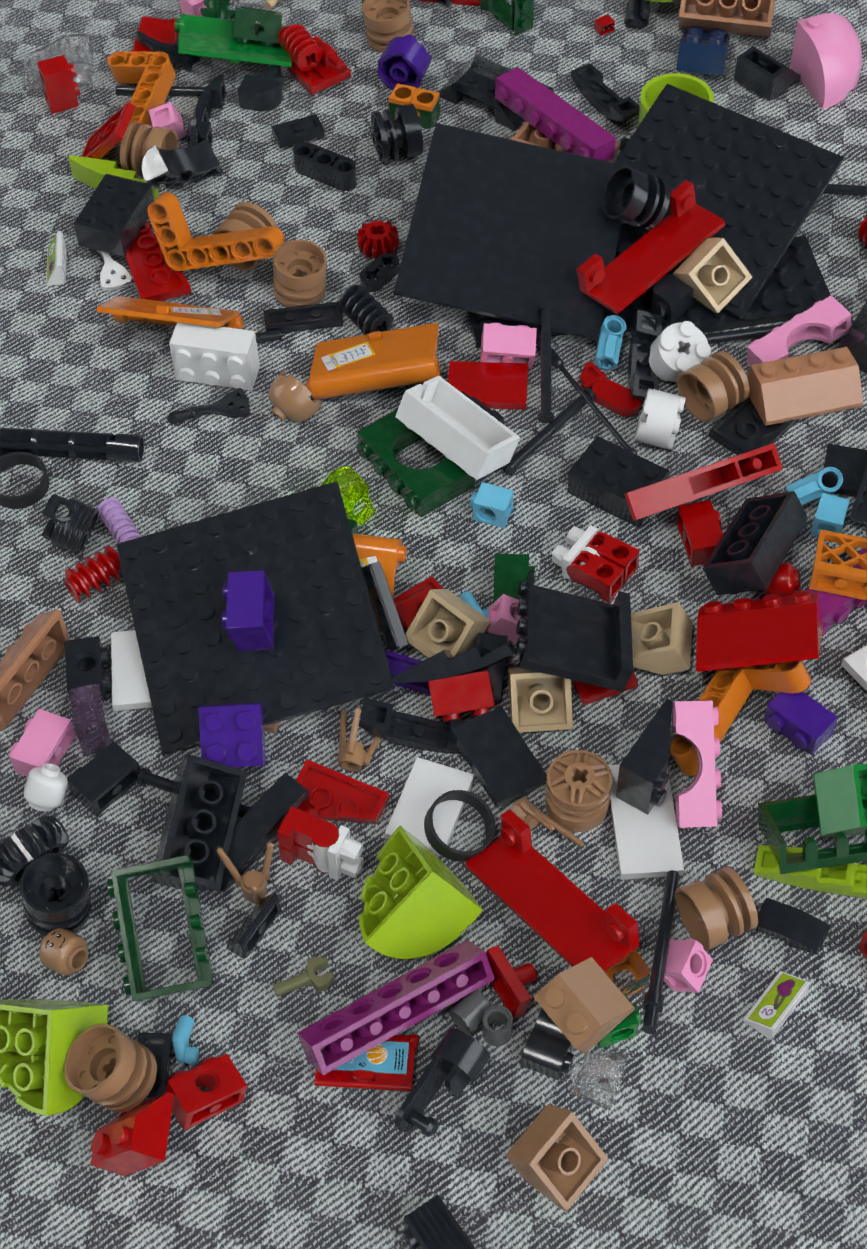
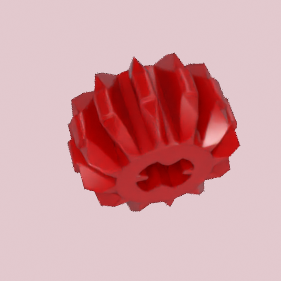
[357,219,399,260]

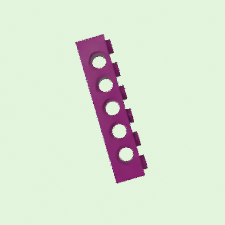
[297,940,495,1075]

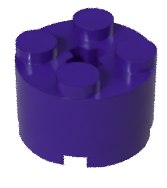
[377,34,432,89]

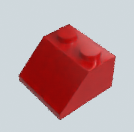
[90,1092,174,1176]

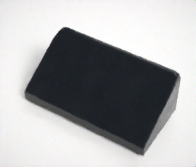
[226,893,281,959]

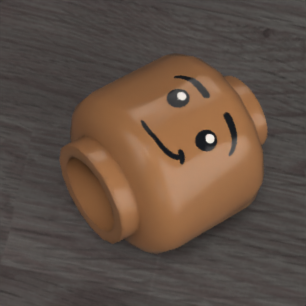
[39,928,88,976]

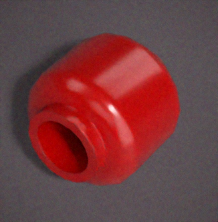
[763,562,801,597]

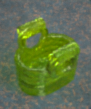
[320,466,376,526]

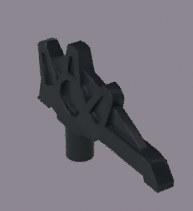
[136,31,201,71]

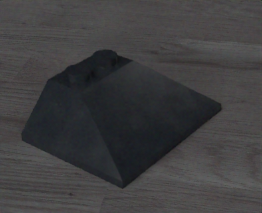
[438,54,553,131]

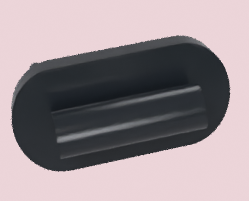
[624,0,651,29]

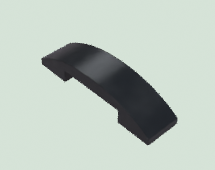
[570,63,640,121]
[195,75,226,147]
[628,310,662,401]
[359,698,466,754]

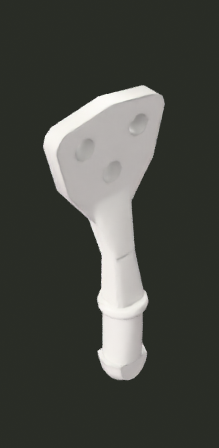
[97,250,132,290]

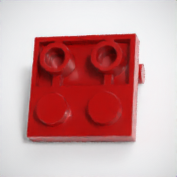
[287,36,351,95]

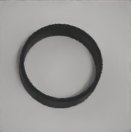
[0,452,49,509]
[424,790,495,861]

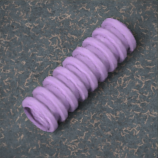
[97,497,142,544]

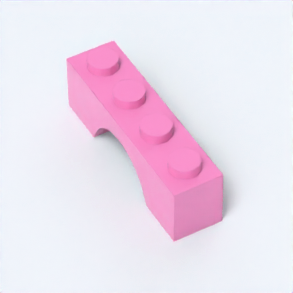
[747,295,852,366]
[672,700,722,828]

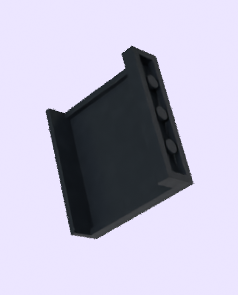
[515,569,633,692]

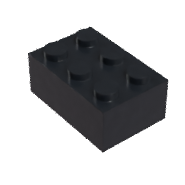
[74,174,154,257]
[567,436,669,528]

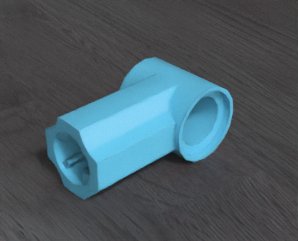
[594,315,626,371]
[785,467,843,505]

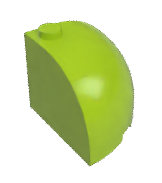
[359,825,483,959]
[0,999,108,1116]

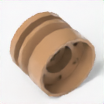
[362,0,414,52]
[120,122,178,176]
[213,202,278,271]
[273,240,327,307]
[677,351,750,422]
[545,750,612,832]
[675,866,758,951]
[64,1024,157,1113]

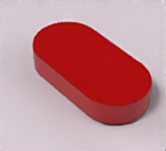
[592,379,641,417]

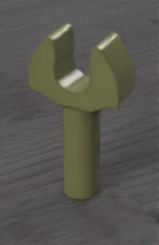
[273,957,335,997]

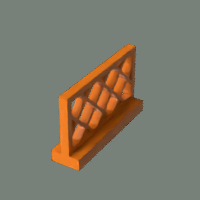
[809,529,867,600]

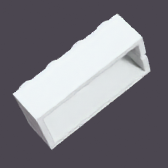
[395,376,520,480]

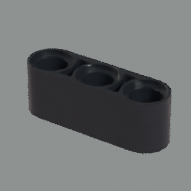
[293,142,357,191]

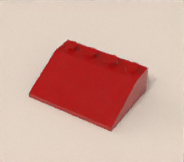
[696,590,823,672]

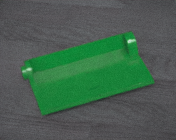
[174,13,292,67]

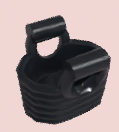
[42,494,99,554]

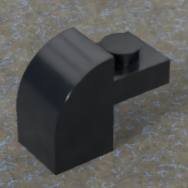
[238,65,284,111]

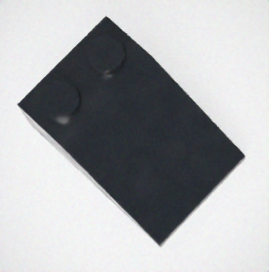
[616,699,672,815]

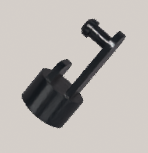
[395,1028,491,1137]

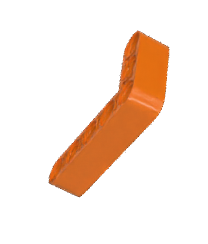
[107,51,176,129]
[147,192,285,271]
[669,660,811,776]

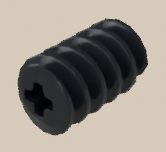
[339,284,394,335]

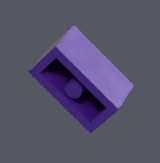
[763,692,838,756]

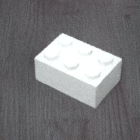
[169,322,260,391]

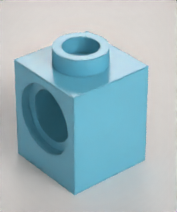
[469,482,514,528]
[811,493,850,537]

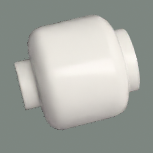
[24,763,68,812]

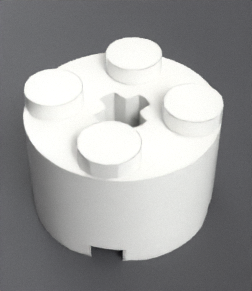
[649,321,711,384]
[635,388,686,450]

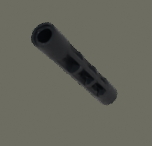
[0,427,144,462]

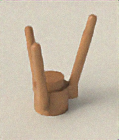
[337,707,382,772]
[510,798,584,847]
[217,842,274,904]

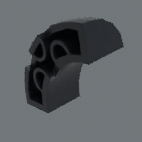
[141,139,223,189]

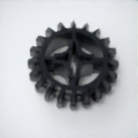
[0,816,70,887]

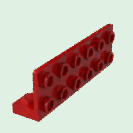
[577,180,725,313]
[465,809,640,972]

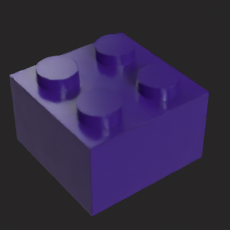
[222,571,275,651]
[199,702,266,767]

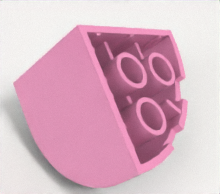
[790,13,862,109]

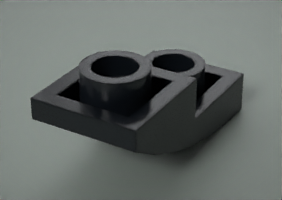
[755,898,831,955]

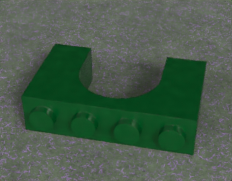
[356,409,475,518]

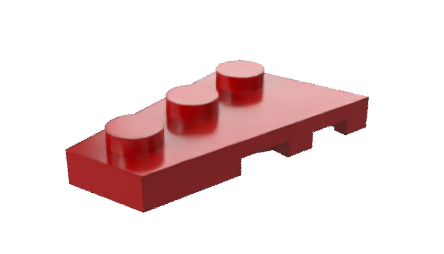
[296,759,390,824]

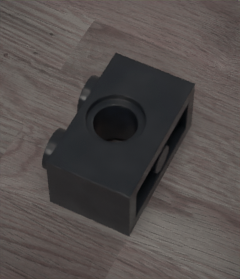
[64,636,112,706]

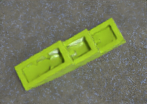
[68,155,159,200]
[754,845,867,898]

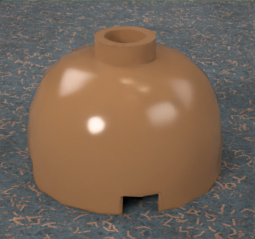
[268,370,322,422]

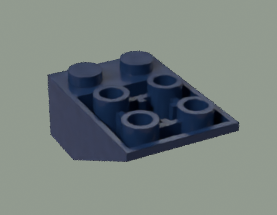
[676,26,730,76]

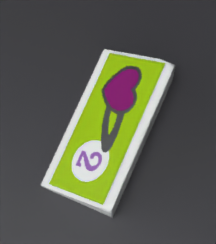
[46,231,67,286]
[743,971,810,1040]

